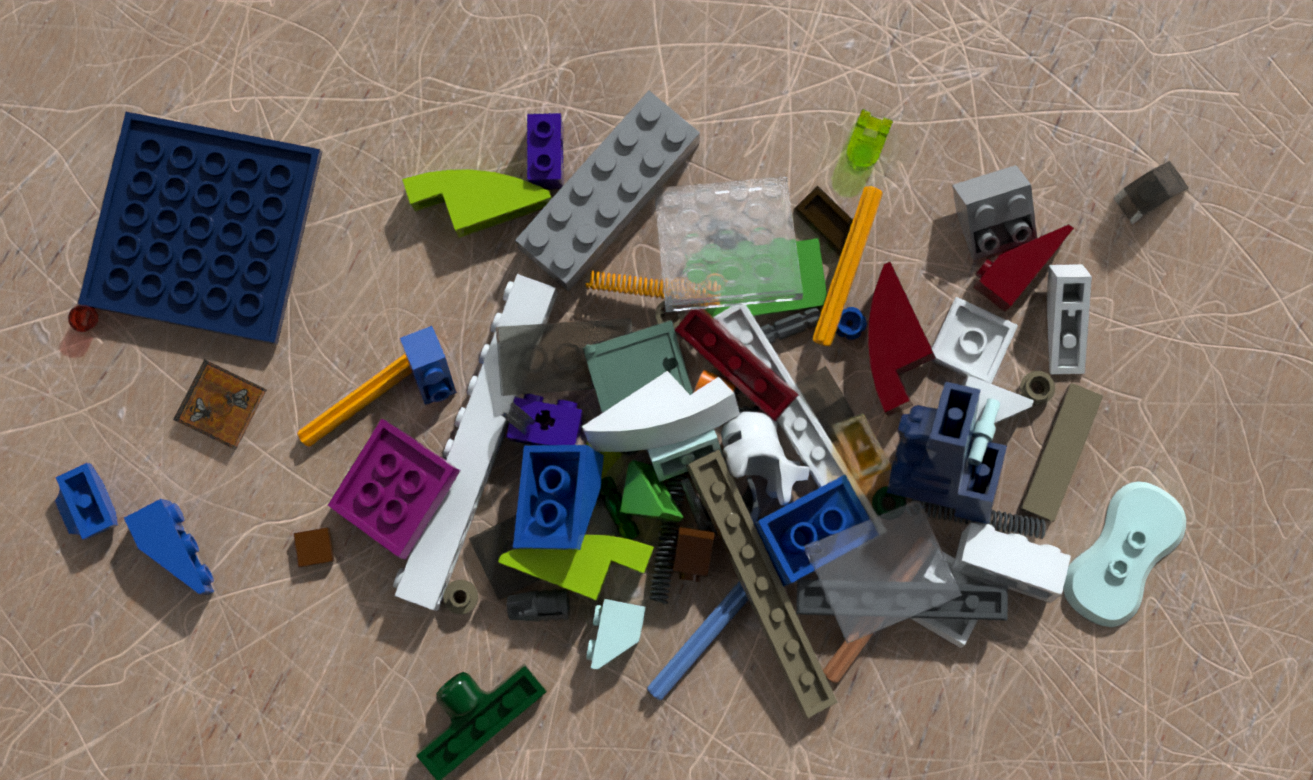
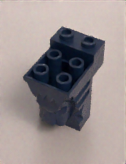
[887,381,1007,525]

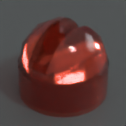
[68,305,99,332]

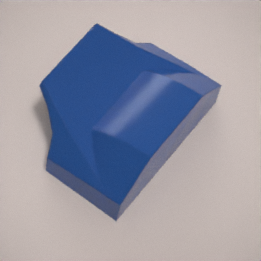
[55,463,118,540]

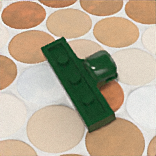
[416,663,547,780]

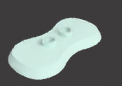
[1063,481,1186,627]

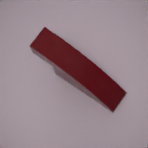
[868,262,936,417]

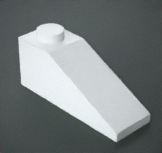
[1047,265,1092,374]

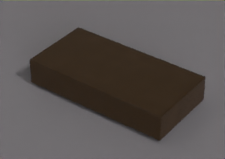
[794,186,853,256]

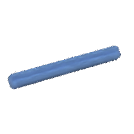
[647,581,748,700]

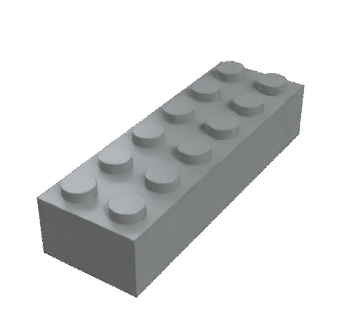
[515,91,700,291]

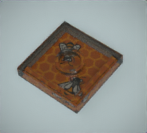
[173,359,267,450]

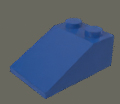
[513,445,604,550]
[754,474,878,586]

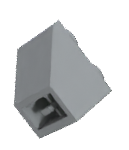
[952,165,1037,260]

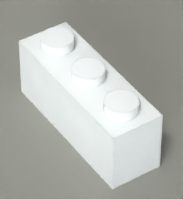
[952,522,1071,603]

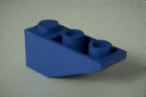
[124,499,214,595]

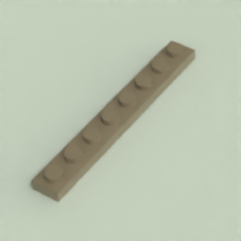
[686,450,837,718]

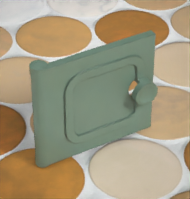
[583,320,693,413]

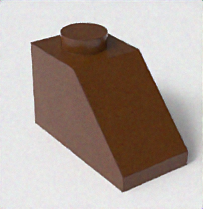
[673,527,715,582]

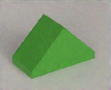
[620,460,684,522]

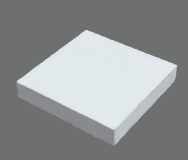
[931,297,1018,384]

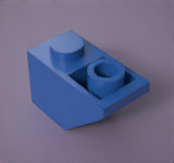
[400,326,457,405]

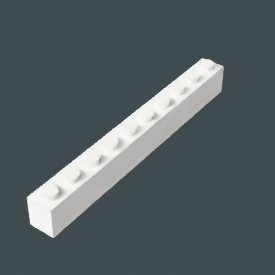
[393,274,558,611]

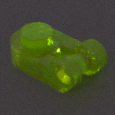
[846,109,893,171]

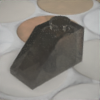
[1114,161,1189,225]

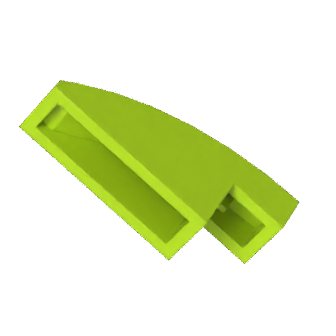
[402,169,552,238]
[498,535,654,600]

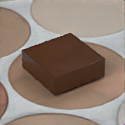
[294,527,335,567]

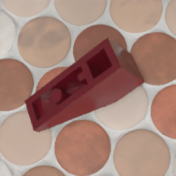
[974,224,1074,312]

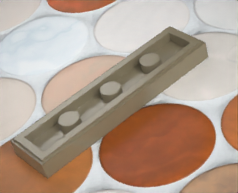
[1020,383,1103,522]

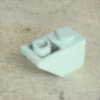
[586,599,646,670]

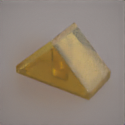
[832,413,892,482]

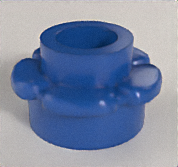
[836,307,867,340]

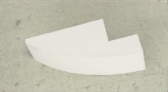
[582,371,740,452]

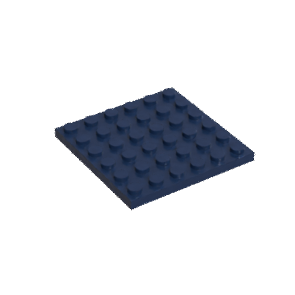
[78,111,322,345]

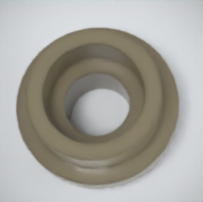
[1020,371,1055,405]
[443,580,478,614]

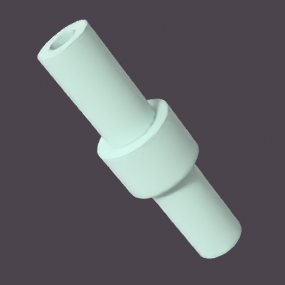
[967,398,1000,465]

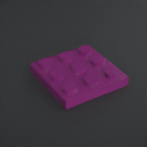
[327,419,461,560]

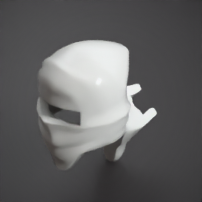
[721,412,810,506]

